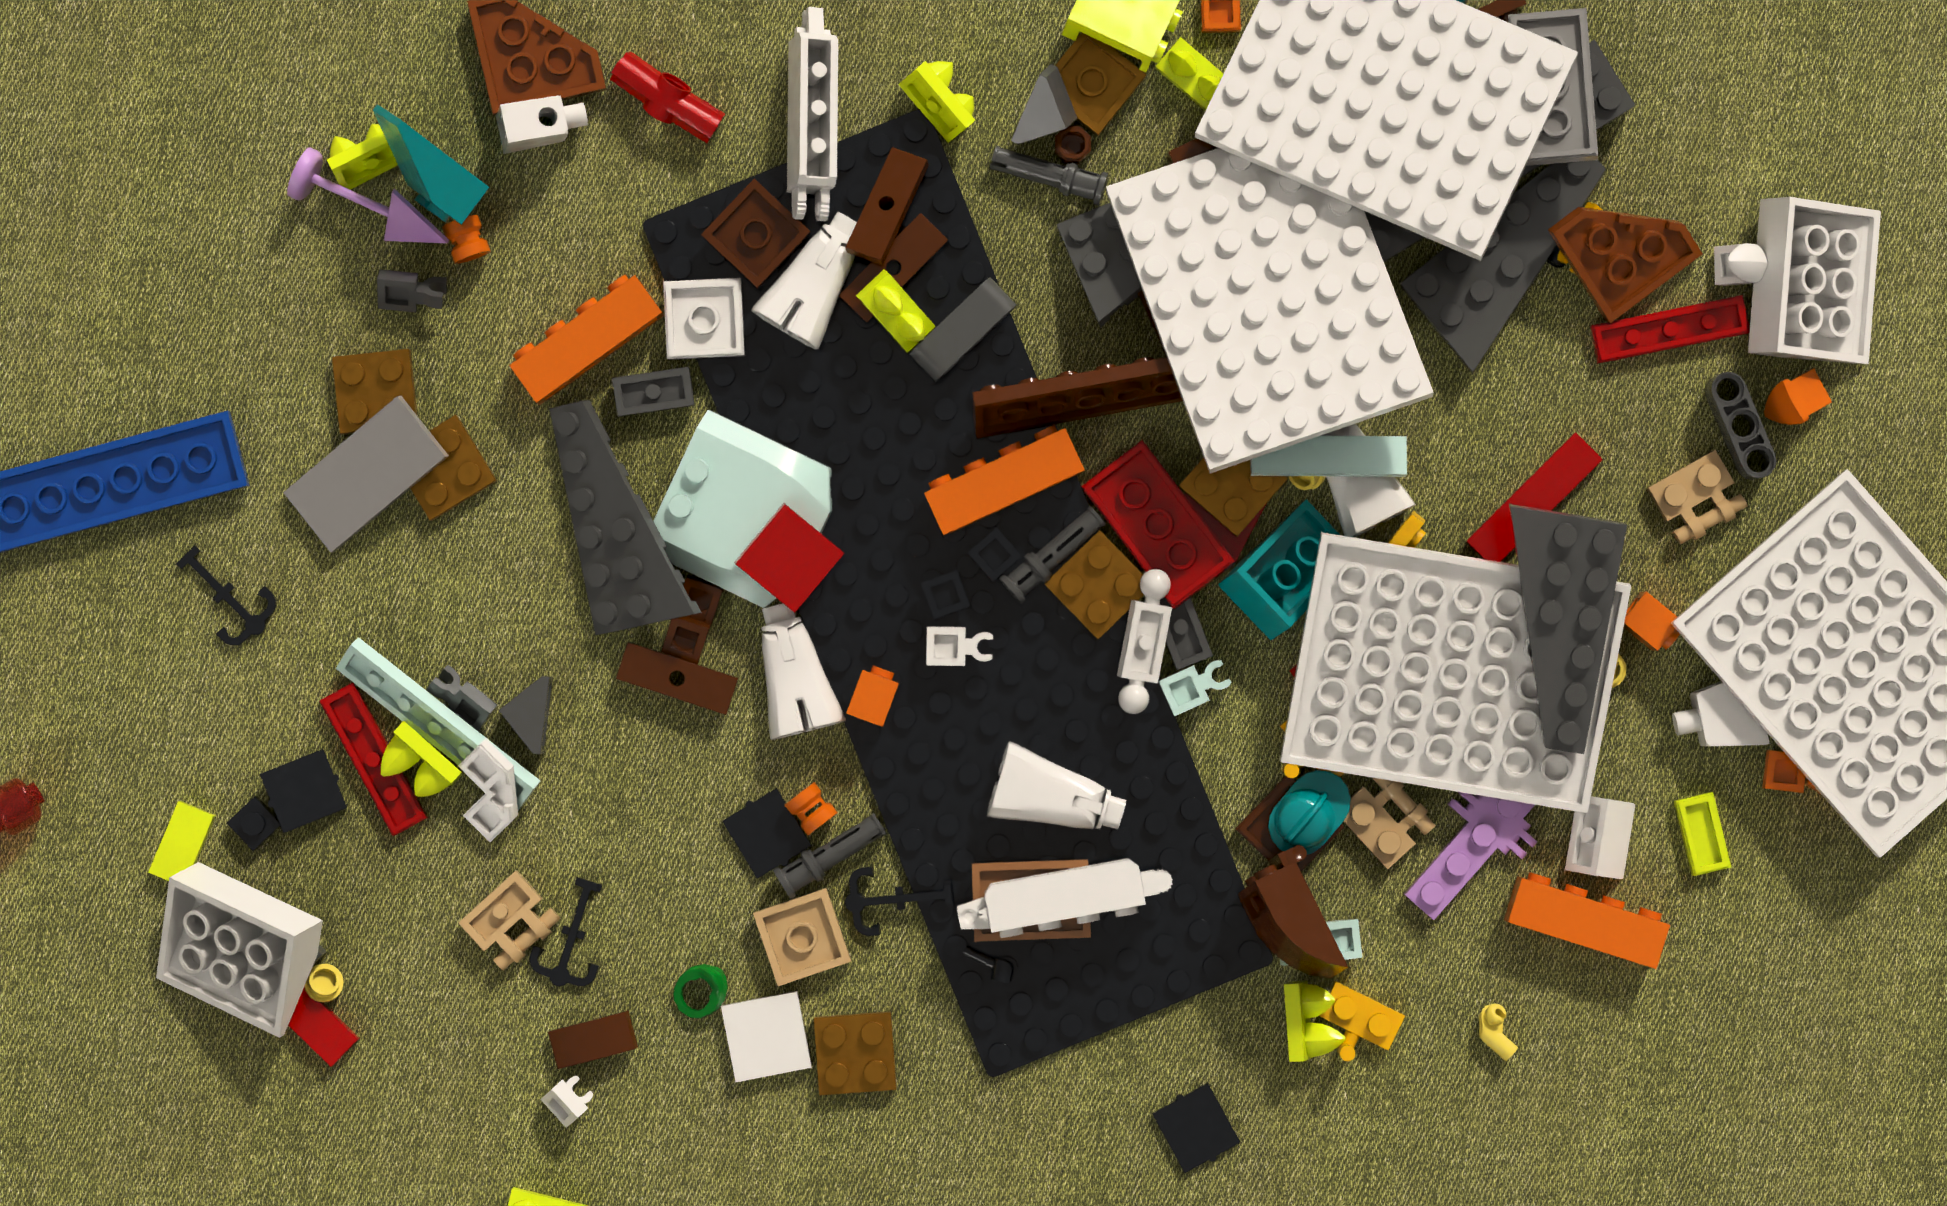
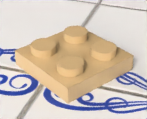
[753,887,852,986]

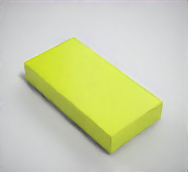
[1674,792,1731,876]
[148,801,216,881]

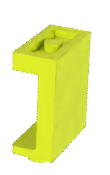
[1062,0,1183,73]

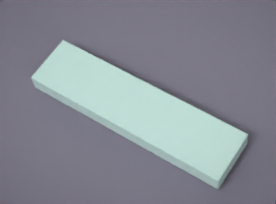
[1250,436,1407,477]

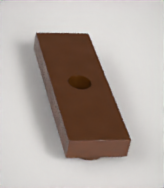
[845,147,929,265]
[839,213,948,323]
[616,642,739,715]

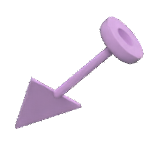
[287,147,449,243]

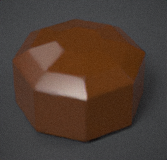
[1055,126,1091,165]

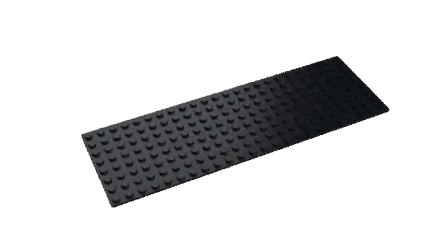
[643,109,1273,1077]

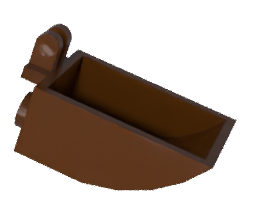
[1237,845,1349,979]

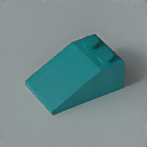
[373,104,489,225]
[1218,499,1340,641]

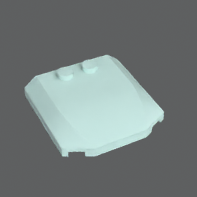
[654,410,832,608]

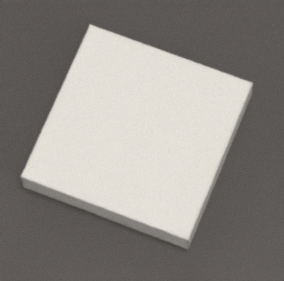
[663,278,745,360]
[721,991,812,1082]

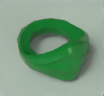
[674,964,728,1019]

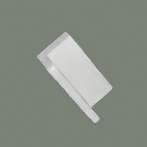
[1565,796,1635,879]

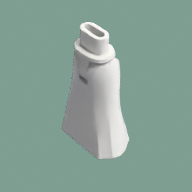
[751,212,857,350]
[1321,424,1416,538]
[761,603,846,740]
[987,741,1126,830]

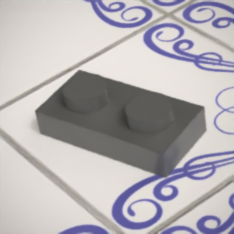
[612,367,695,417]
[1160,597,1213,670]

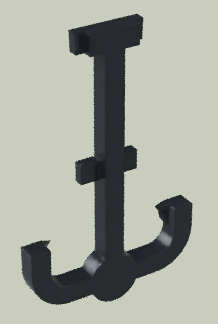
[176,545,277,645]
[845,866,955,936]
[530,877,602,986]

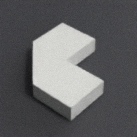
[458,738,518,842]

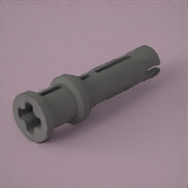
[990,145,1109,206]
[999,506,1106,604]
[773,813,887,899]

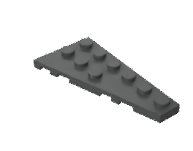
[1400,160,1606,375]
[1056,203,1142,328]
[549,400,702,635]
[1509,504,1627,754]

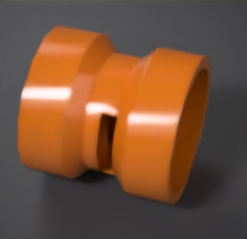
[442,215,491,264]
[784,782,838,836]

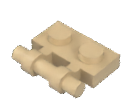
[1646,450,1748,545]
[1343,778,1436,870]
[459,870,561,971]

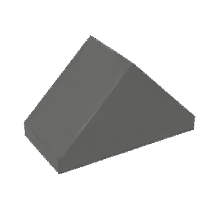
[1011,64,1077,144]
[499,676,553,754]

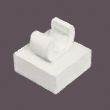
[540,1076,593,1128]

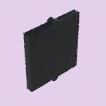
[259,749,347,834]
[722,788,812,879]
[1152,1082,1241,1173]

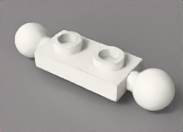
[1117,569,1172,714]

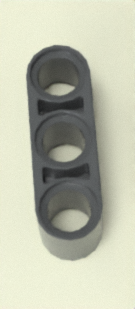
[909,277,1017,382]
[1705,372,1776,480]

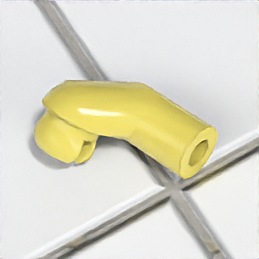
[1479,1003,1518,1061]

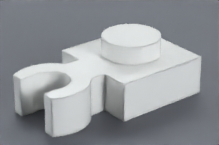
[926,627,993,666]

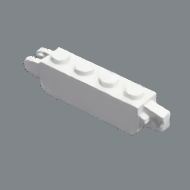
[787,7,838,221]
[957,858,1173,938]

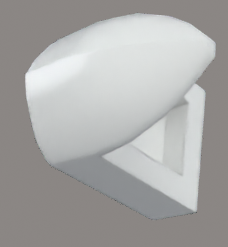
[1714,243,1768,286]

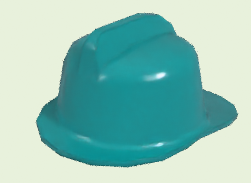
[1268,770,1351,855]

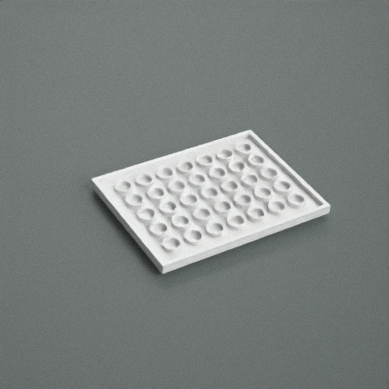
[1195,0,1578,261]
[1106,148,1434,473]
[1671,469,1947,858]
[1280,532,1631,813]

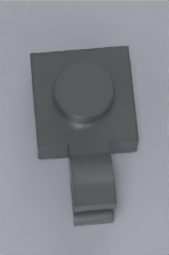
[377,269,447,313]
[427,665,497,732]

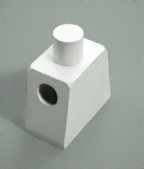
[496,96,588,154]
[1672,681,1770,746]

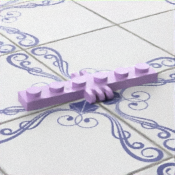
[1404,792,1537,920]

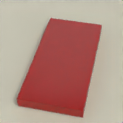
[1081,440,1236,610]

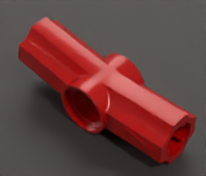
[610,51,725,143]

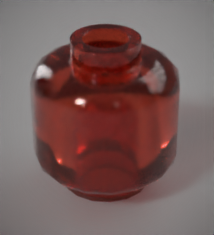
[0,778,45,835]

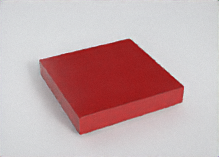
[734,503,844,613]

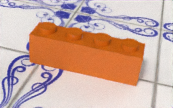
[509,275,665,405]
[924,425,1085,536]
[1504,872,1670,969]

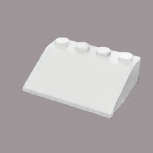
[1748,197,1881,364]
[156,862,323,1038]

